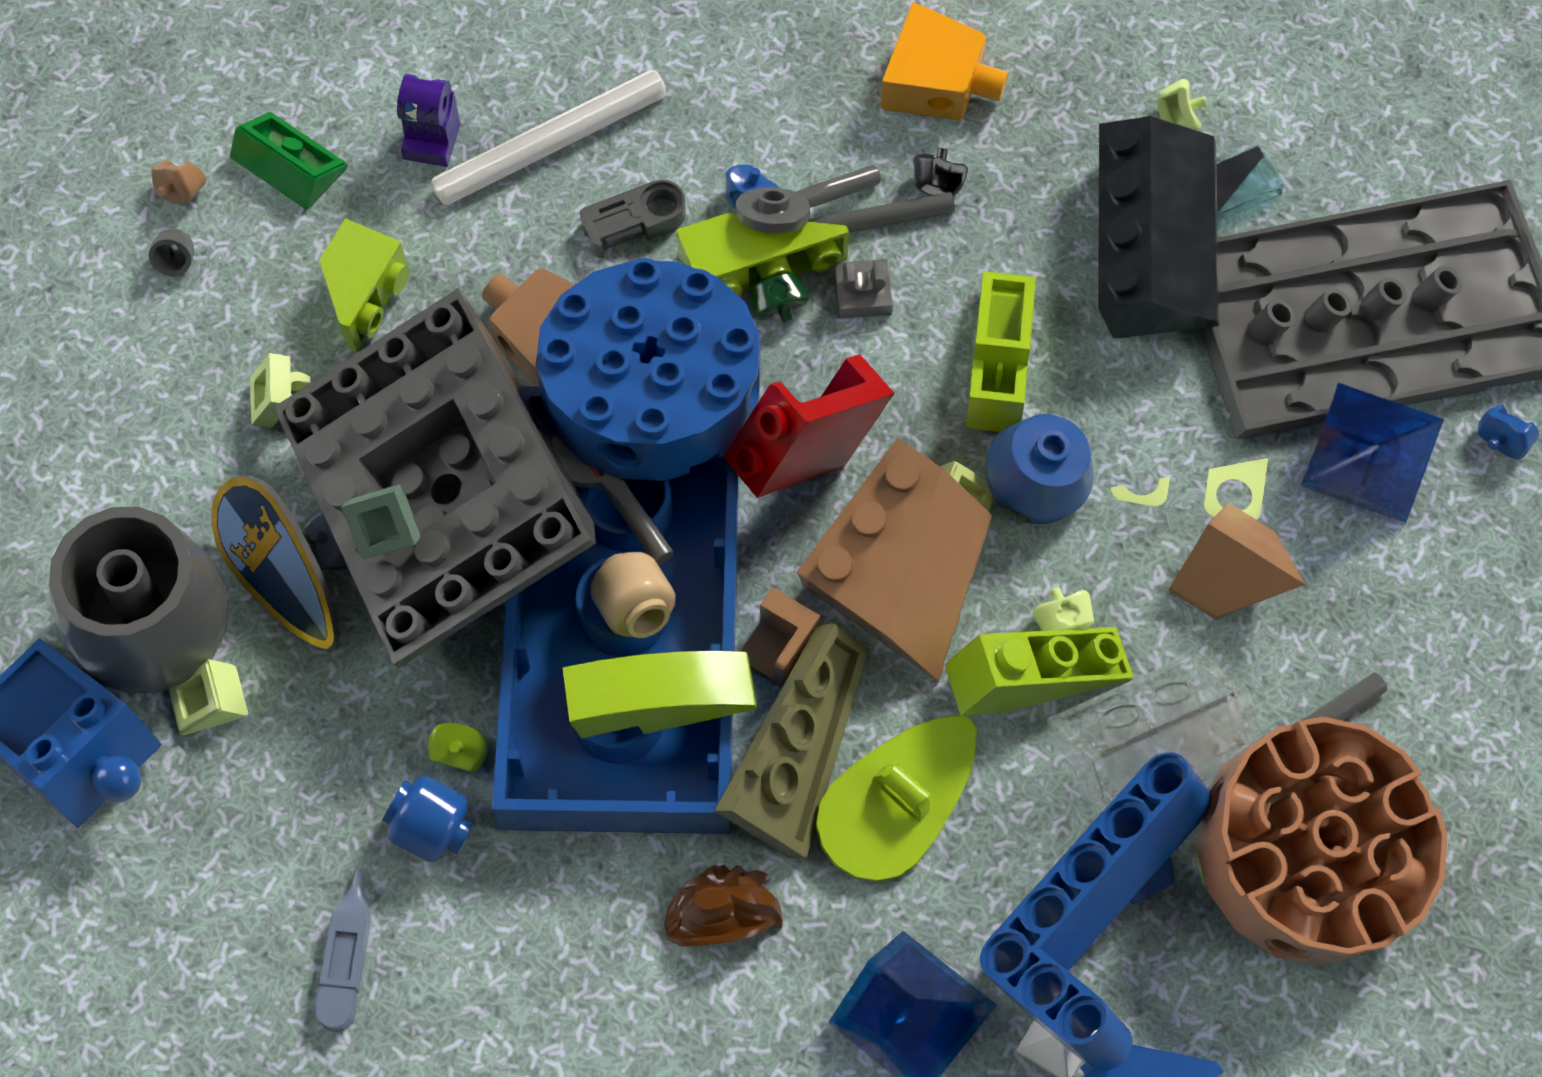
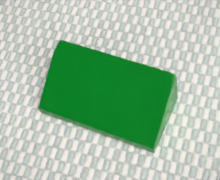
[230,112,348,209]

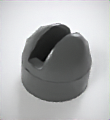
[149,229,194,276]

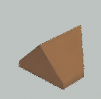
[1168,502,1306,620]

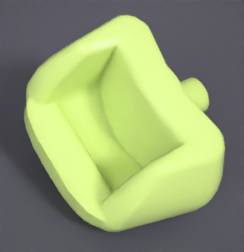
[1157,79,1207,131]
[1033,587,1094,631]

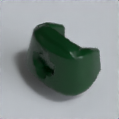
[751,272,809,324]

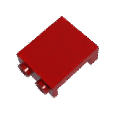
[725,354,895,498]

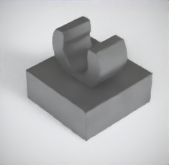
[834,259,893,319]

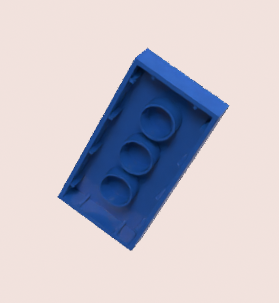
[492,386,740,834]

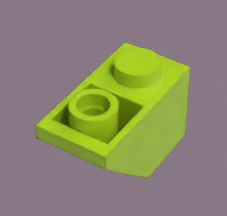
[319,218,409,352]

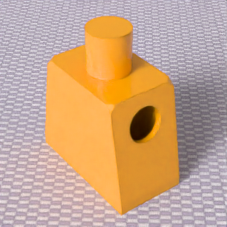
[880,2,1009,120]

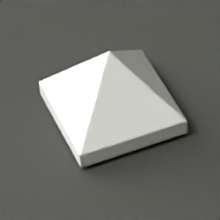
[1016,1020,1097,1077]

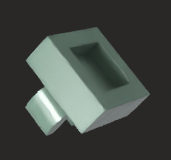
[341,484,421,560]

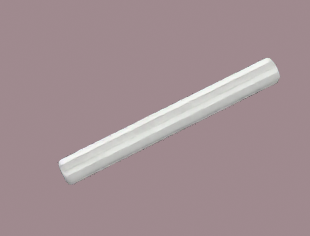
[432,70,666,205]

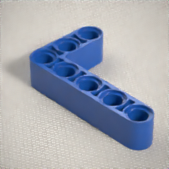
[980,752,1211,1071]

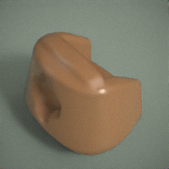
[151,160,206,204]

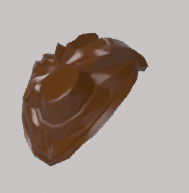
[664,865,783,946]

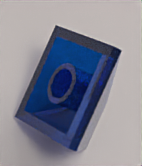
[1300,383,1444,523]
[829,931,997,1077]

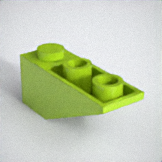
[676,213,849,297]
[944,627,1134,716]

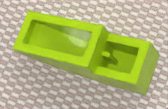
[965,271,1036,432]
[563,651,757,738]

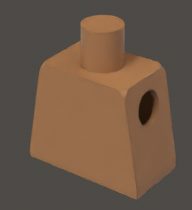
[482,269,575,386]

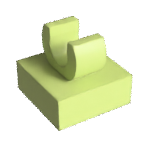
[250,353,310,428]

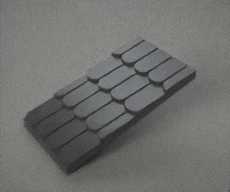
[1200,180,1542,439]

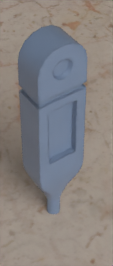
[315,870,370,1032]

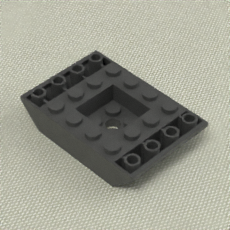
[274,288,595,669]

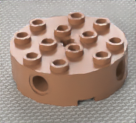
[1196,716,1448,966]

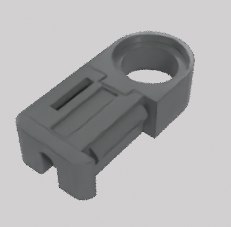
[580,180,686,258]

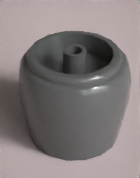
[49,507,229,693]

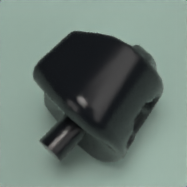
[913,147,968,196]

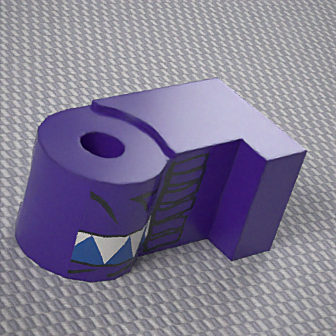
[397,74,460,167]

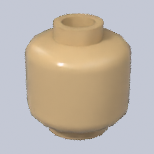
[591,552,675,638]

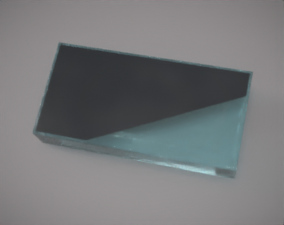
[1217,145,1285,222]

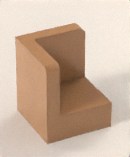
[740,587,820,688]

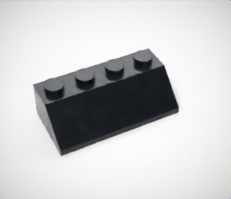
[1098,116,1220,338]

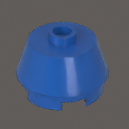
[986,414,1094,524]

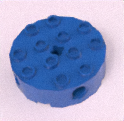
[536,258,761,481]

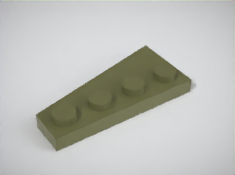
[714,623,869,858]

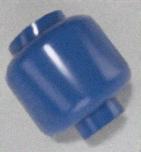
[382,775,474,862]

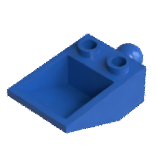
[0,638,162,829]

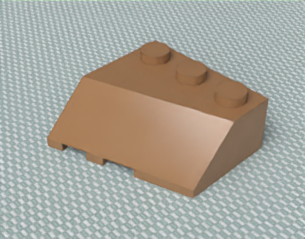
[797,438,992,683]

